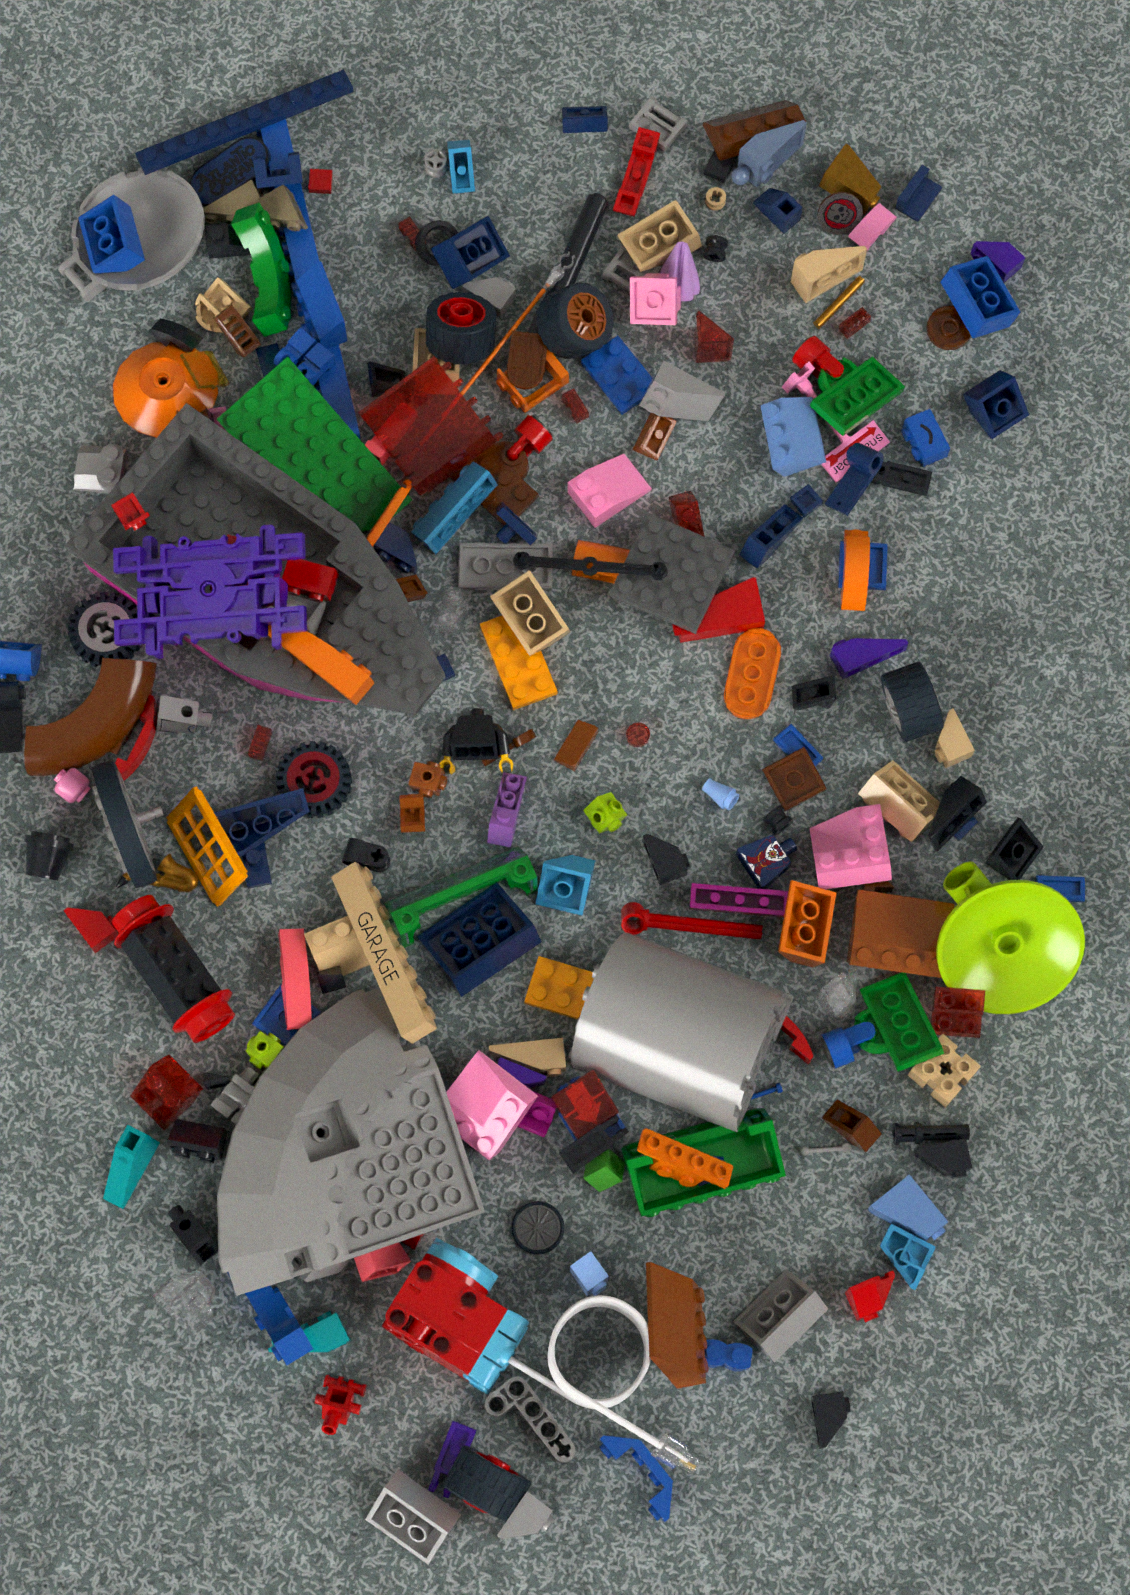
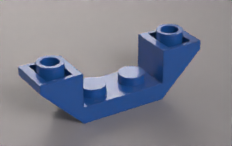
[599,1436,673,1522]

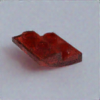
[931,986,985,1038]

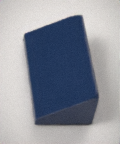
[562,106,608,133]

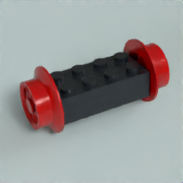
[112,895,235,1043]

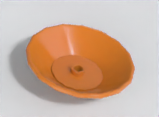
[113,342,218,438]

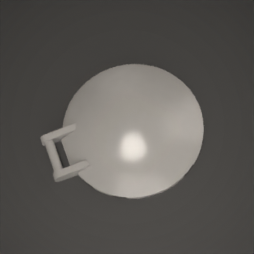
[58,168,205,301]

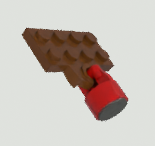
[439,415,553,526]

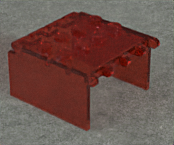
[358,356,504,496]

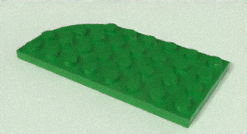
[216,357,412,532]

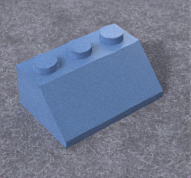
[760,397,826,477]

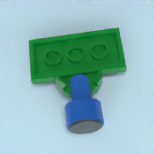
[820,972,944,1072]

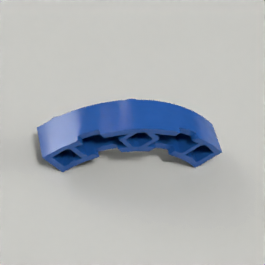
[227,1272,313,1365]

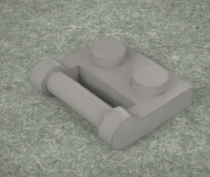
[629,97,689,152]
[601,246,662,293]

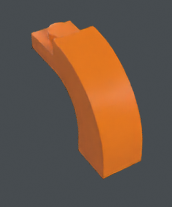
[841,529,870,611]

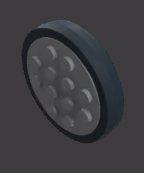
[92,760,164,888]

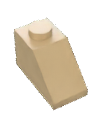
[934,708,975,768]

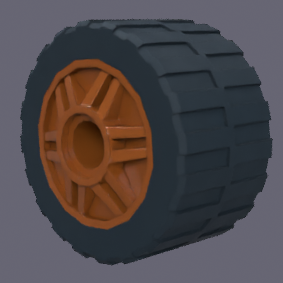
[536,282,614,359]

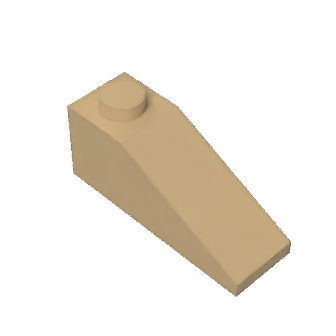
[489,1038,566,1077]

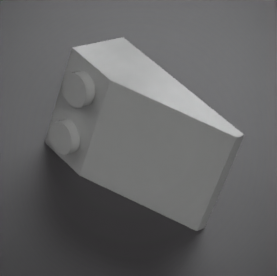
[639,361,726,421]

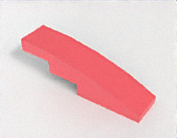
[278,928,312,1030]

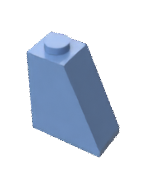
[868,1175,948,1241]

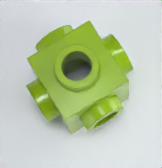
[583,792,627,834]
[245,1031,284,1069]

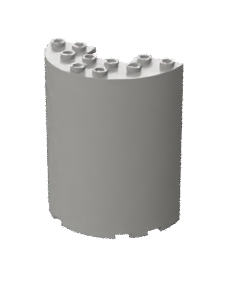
[568,932,794,1132]

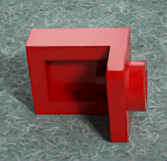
[111,492,150,531]

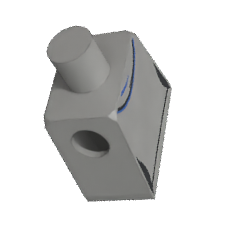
[156,695,212,734]

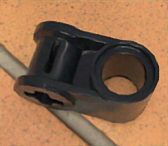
[342,838,391,873]

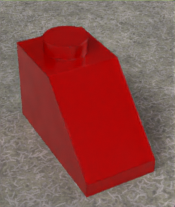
[63,907,118,953]

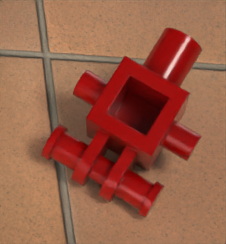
[314,1374,367,1435]

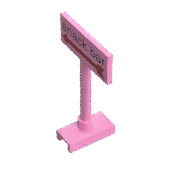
[782,362,890,483]

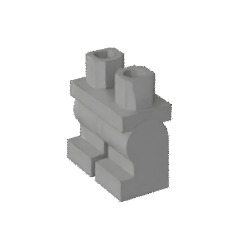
[210,1067,260,1125]

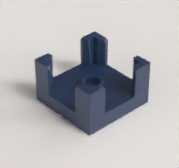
[253,151,303,188]

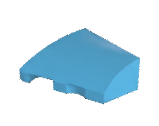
[880,1223,936,1290]

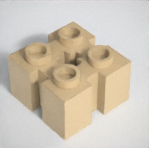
[908,1034,981,1108]

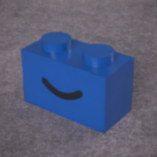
[901,409,950,467]

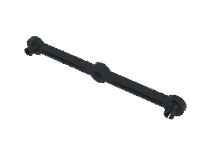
[513,552,668,580]

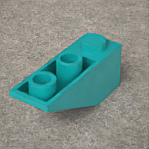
[103,1125,160,1209]
[268,1311,352,1352]

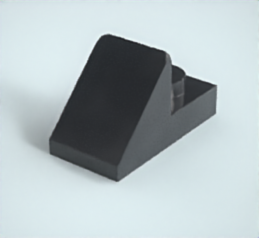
[792,675,836,711]

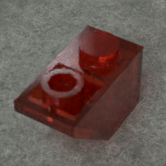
[668,491,705,537]

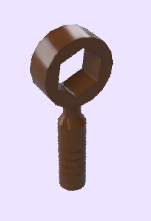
[482,729,537,766]

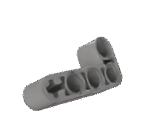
[485,1376,576,1464]

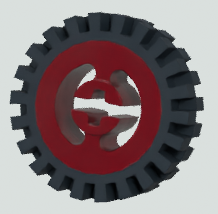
[276,741,352,818]

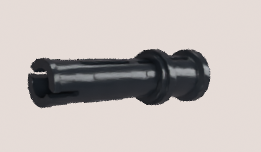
[892,1122,970,1145]

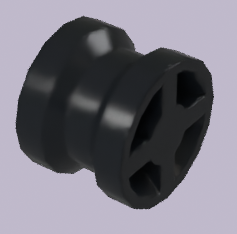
[703,235,728,262]
[763,805,794,835]

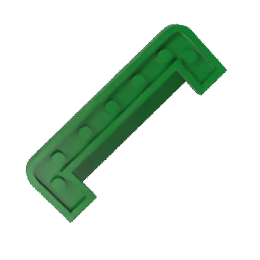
[621,1108,786,1217]

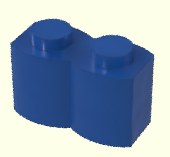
[704,1339,753,1371]

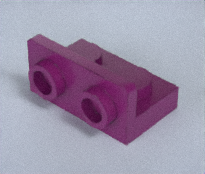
[517,1091,557,1137]

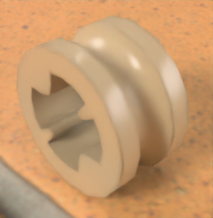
[705,187,726,211]

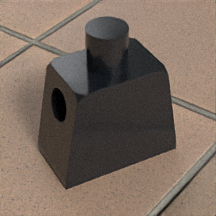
[168,1205,218,1266]

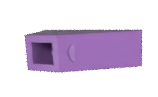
[487,772,527,847]

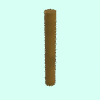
[813,276,865,329]

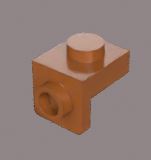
[399,794,425,833]

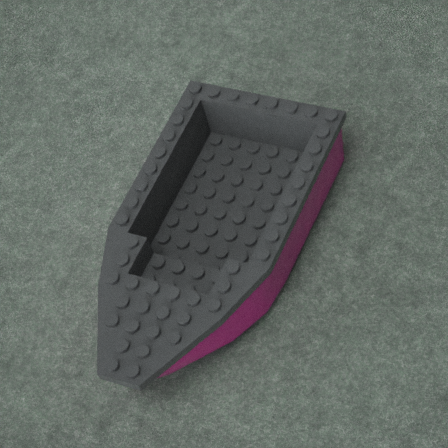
[65,403,446,715]

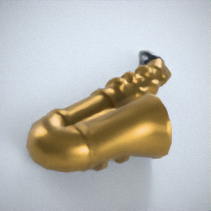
[116,854,198,892]

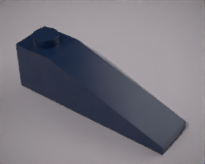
[214,788,310,860]

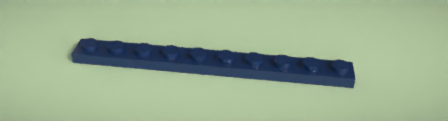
[135,69,354,175]

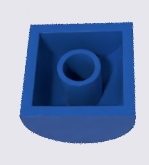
[0,640,42,681]

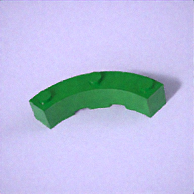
[231,202,291,337]

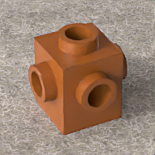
[408,761,448,798]

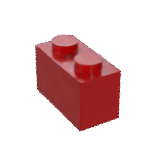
[282,559,339,603]

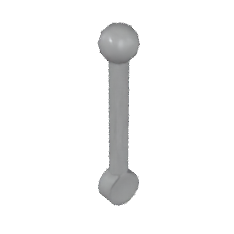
[800,1143,852,1156]

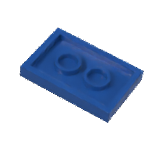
[581,335,653,415]

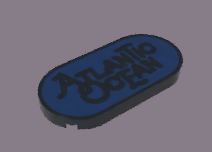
[189,136,271,207]

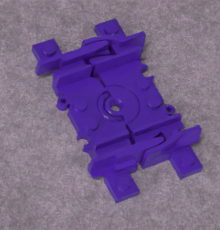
[113,525,307,659]

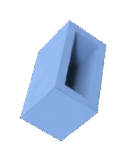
[570,1251,609,1297]

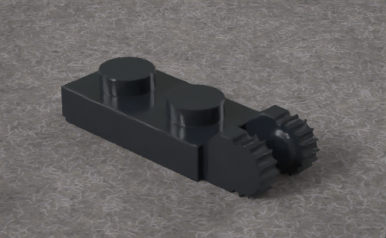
[871,461,932,496]
[558,1115,629,1174]

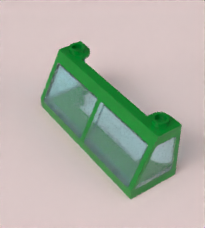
[384,846,538,948]

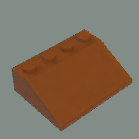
[846,889,955,978]
[646,1262,709,1389]

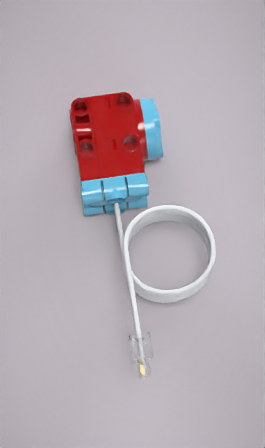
[382,1238,701,1474]

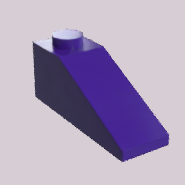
[830,638,908,680]

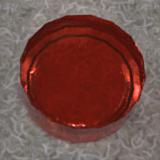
[626,722,650,748]

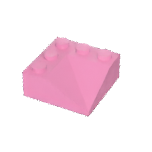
[809,804,892,889]
[446,1050,538,1161]

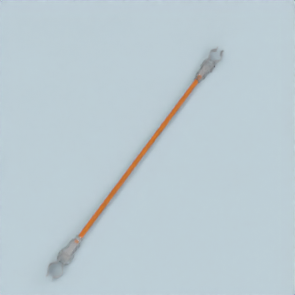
[390,252,575,482]

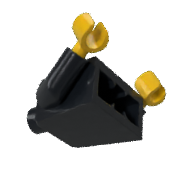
[439,708,513,775]

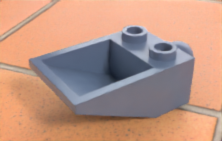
[731,120,807,188]

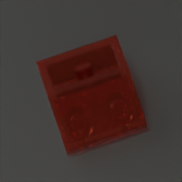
[130,1054,203,1130]

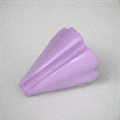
[659,241,700,301]

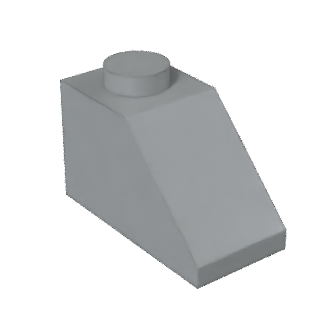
[462,277,516,319]

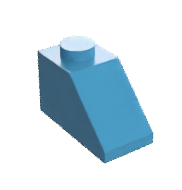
[447,140,475,194]

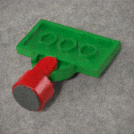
[792,336,905,436]

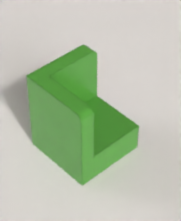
[583,1149,625,1192]

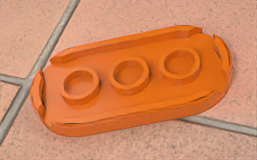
[366,479,414,547]
[724,628,781,719]

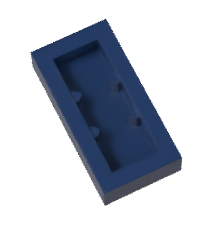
[496,502,537,545]
[242,842,272,889]

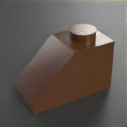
[821,1099,882,1152]

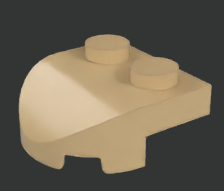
[195,277,253,333]

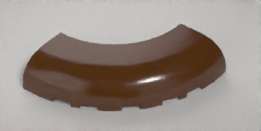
[24,658,157,776]

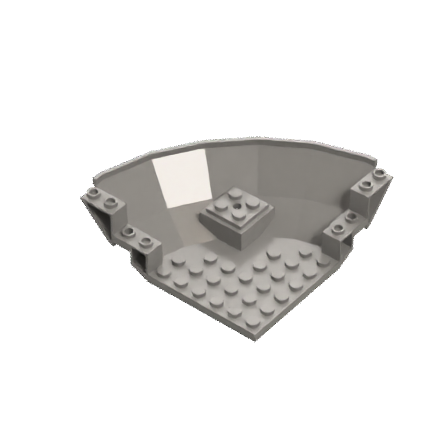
[217,988,485,1296]

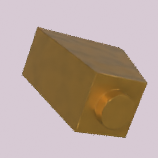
[819,144,881,215]

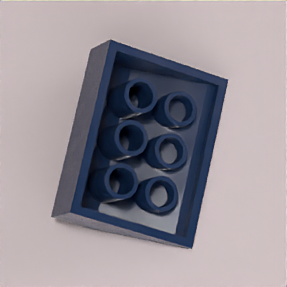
[417,882,542,997]

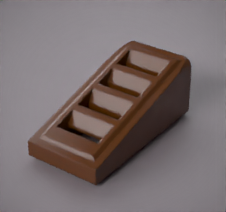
[213,305,261,357]

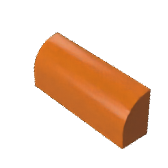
[572,540,631,583]

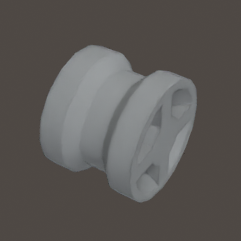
[424,149,447,178]

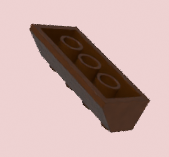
[703,100,806,161]

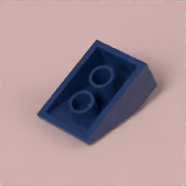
[431,215,510,289]

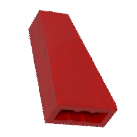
[672,577,765,643]

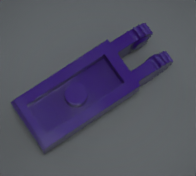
[428,1421,477,1498]

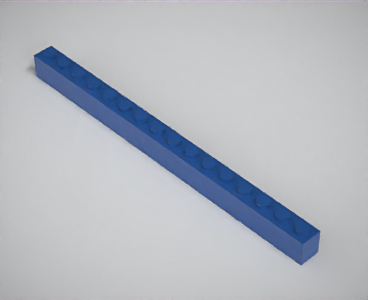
[256,119,361,440]

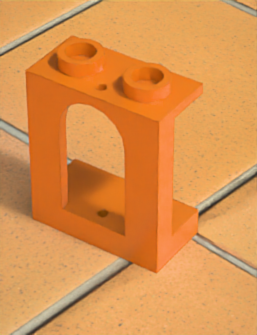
[496,348,569,413]

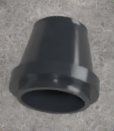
[24,831,74,881]

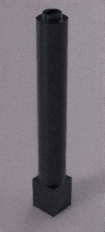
[528,193,608,334]

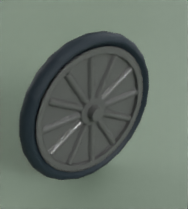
[511,1201,565,1255]

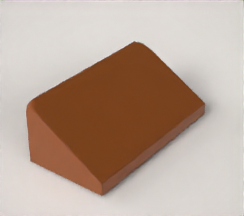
[632,413,677,461]
[554,720,599,772]

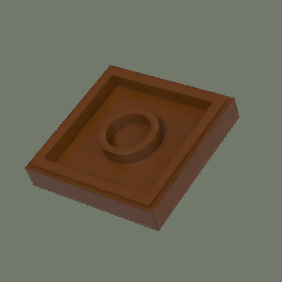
[762,747,827,812]

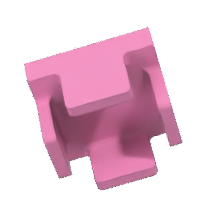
[630,273,681,325]

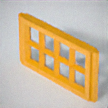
[166,786,248,907]

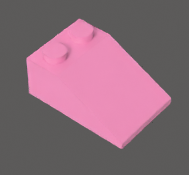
[568,454,652,528]

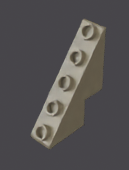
[203,180,308,231]

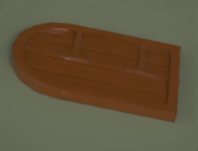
[507,331,547,390]

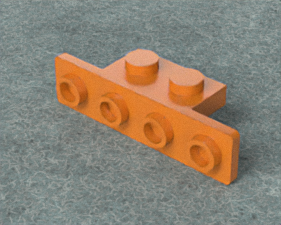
[637,1128,733,1189]

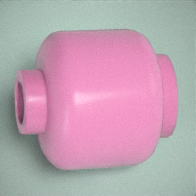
[54,768,91,803]

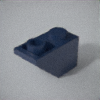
[753,188,803,234]
[374,522,418,575]

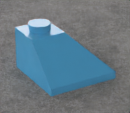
[535,855,596,916]

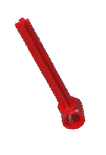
[621,902,763,940]

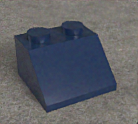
[963,370,1029,439]

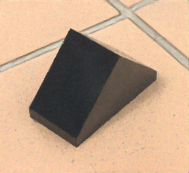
[367,361,408,397]

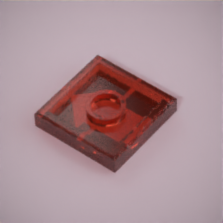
[551,1070,619,1139]

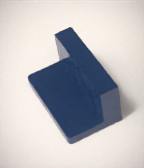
[895,165,942,222]

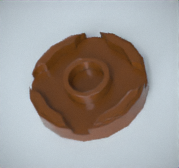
[926,306,971,350]

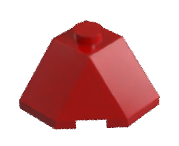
[845,1271,895,1323]

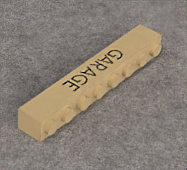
[331,862,437,1044]

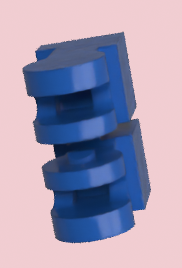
[273,328,336,385]

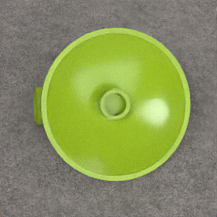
[936,861,1085,1014]

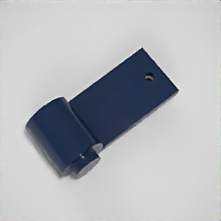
[824,443,884,516]

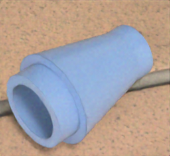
[702,778,739,810]

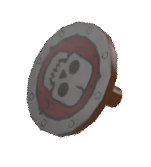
[817,192,863,235]

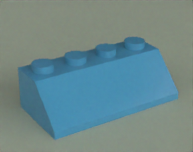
[411,461,498,555]

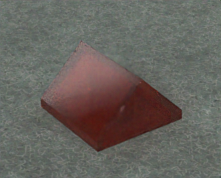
[694,311,734,363]

